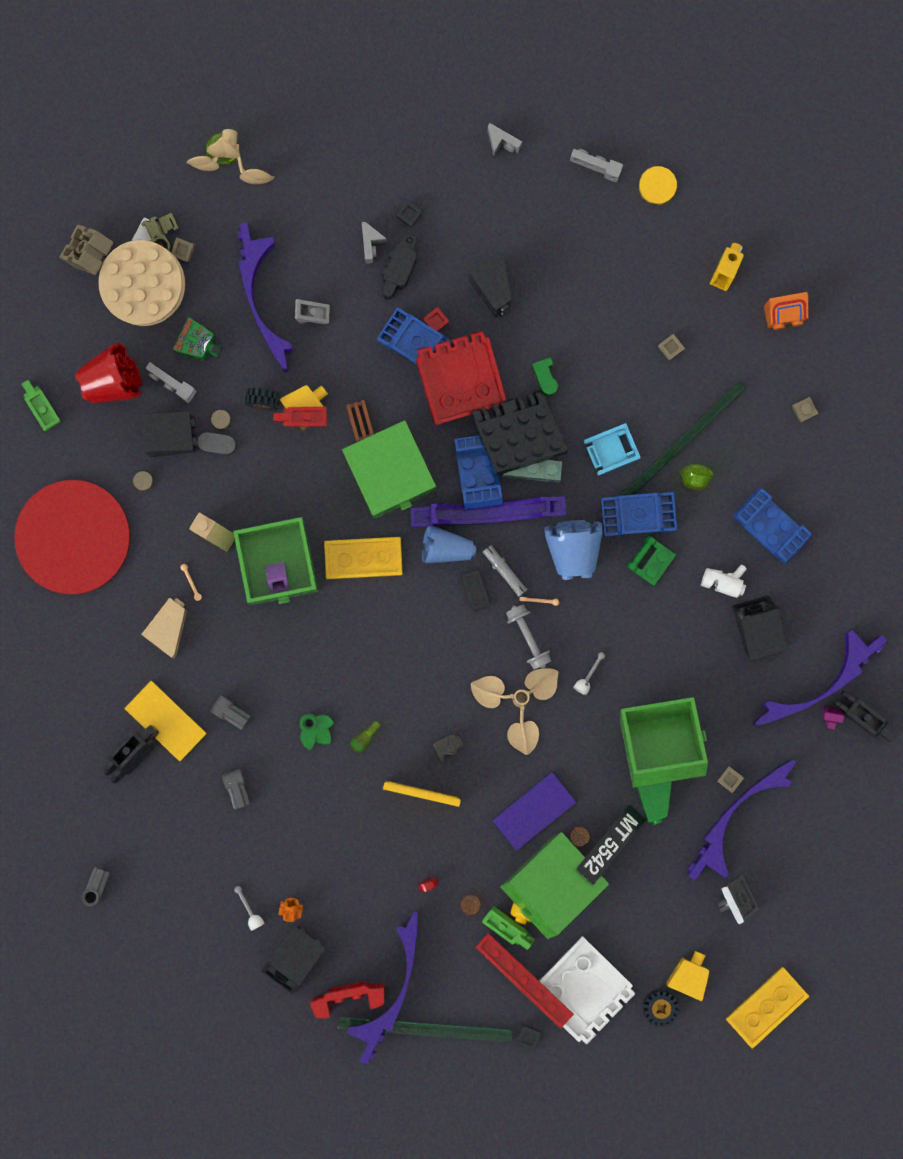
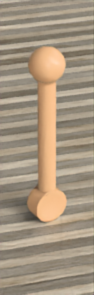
[180,564,202,601]
[519,597,560,606]

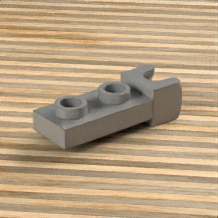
[570,149,623,182]
[146,362,197,403]

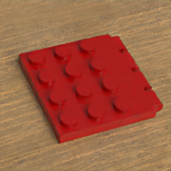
[415,331,506,425]

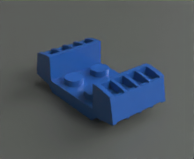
[377,307,453,365]
[454,435,503,510]
[732,488,812,565]
[601,492,677,537]

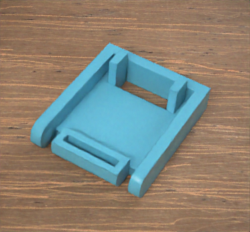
[584,423,641,476]

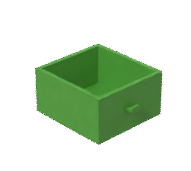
[342,420,436,519]
[233,517,319,605]
[620,697,708,787]
[500,832,609,939]

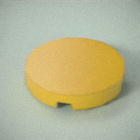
[639,166,677,205]

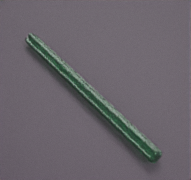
[619,381,746,496]
[338,1017,512,1042]

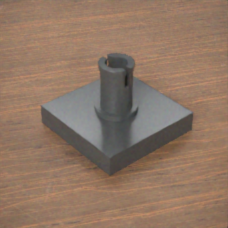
[718,874,759,924]

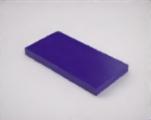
[492,772,576,851]

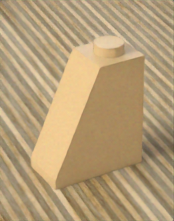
[189,513,235,552]
[141,598,187,658]

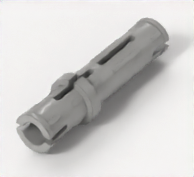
[482,545,528,597]

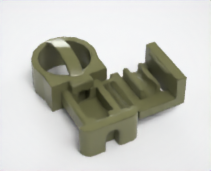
[141,213,180,251]

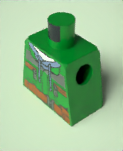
[173,317,222,361]

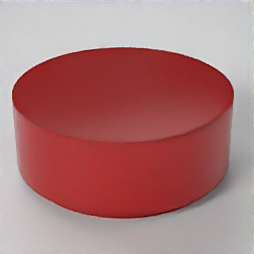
[418,877,438,892]

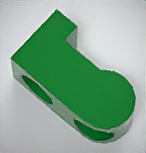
[532,357,558,396]

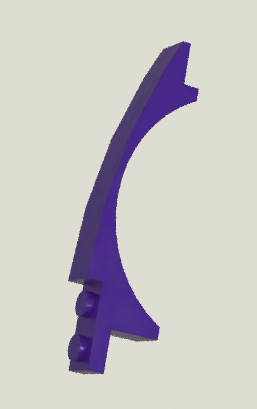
[237,222,293,372]
[410,496,566,528]
[753,630,887,726]
[687,759,796,880]
[347,911,418,1065]

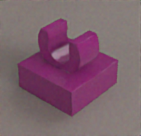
[822,706,844,730]

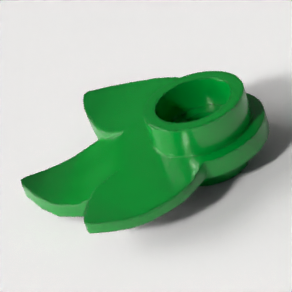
[299,714,334,750]

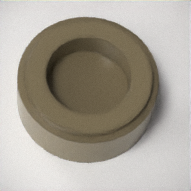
[211,410,231,430]
[133,471,153,491]

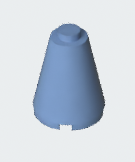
[422,525,476,564]

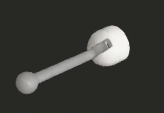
[573,652,605,695]
[234,886,265,931]

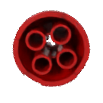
[75,343,142,404]

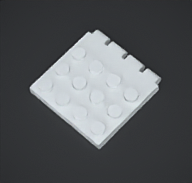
[539,936,636,1044]

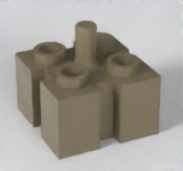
[59,224,114,275]

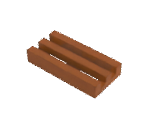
[346,400,374,442]

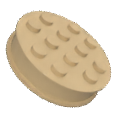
[99,240,185,326]

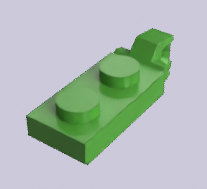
[22,380,61,432]
[482,906,535,950]

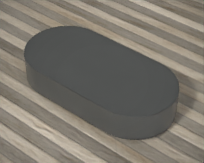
[197,432,236,455]

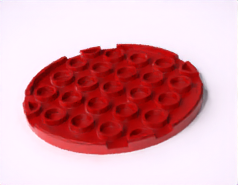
[15,480,130,594]

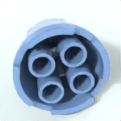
[544,520,603,580]

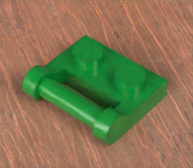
[626,535,676,586]

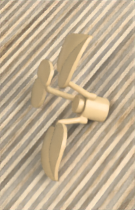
[187,129,274,184]
[471,668,558,755]

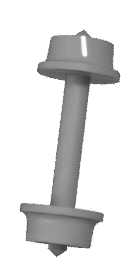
[506,604,551,670]

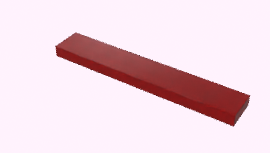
[475,933,574,1029]

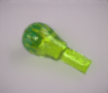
[350,720,381,753]

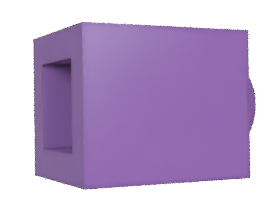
[265,562,290,594]

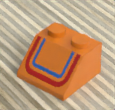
[764,292,808,330]

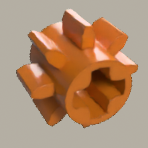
[279,898,303,922]

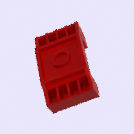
[310,981,385,1018]

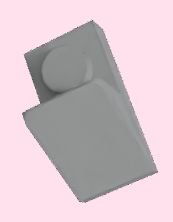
[487,123,522,156]
[362,222,387,264]
[295,299,330,325]

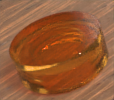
[570,827,590,846]
[461,895,480,915]

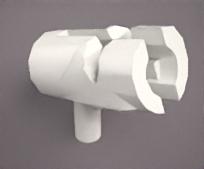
[701,565,747,598]

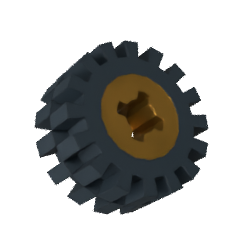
[245,388,281,410]
[643,990,679,1027]

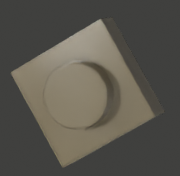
[171,237,196,262]
[658,334,685,361]
[792,397,819,423]
[717,766,744,793]

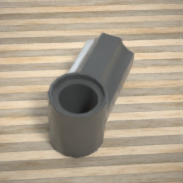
[210,695,251,730]
[222,768,250,810]
[81,867,110,906]

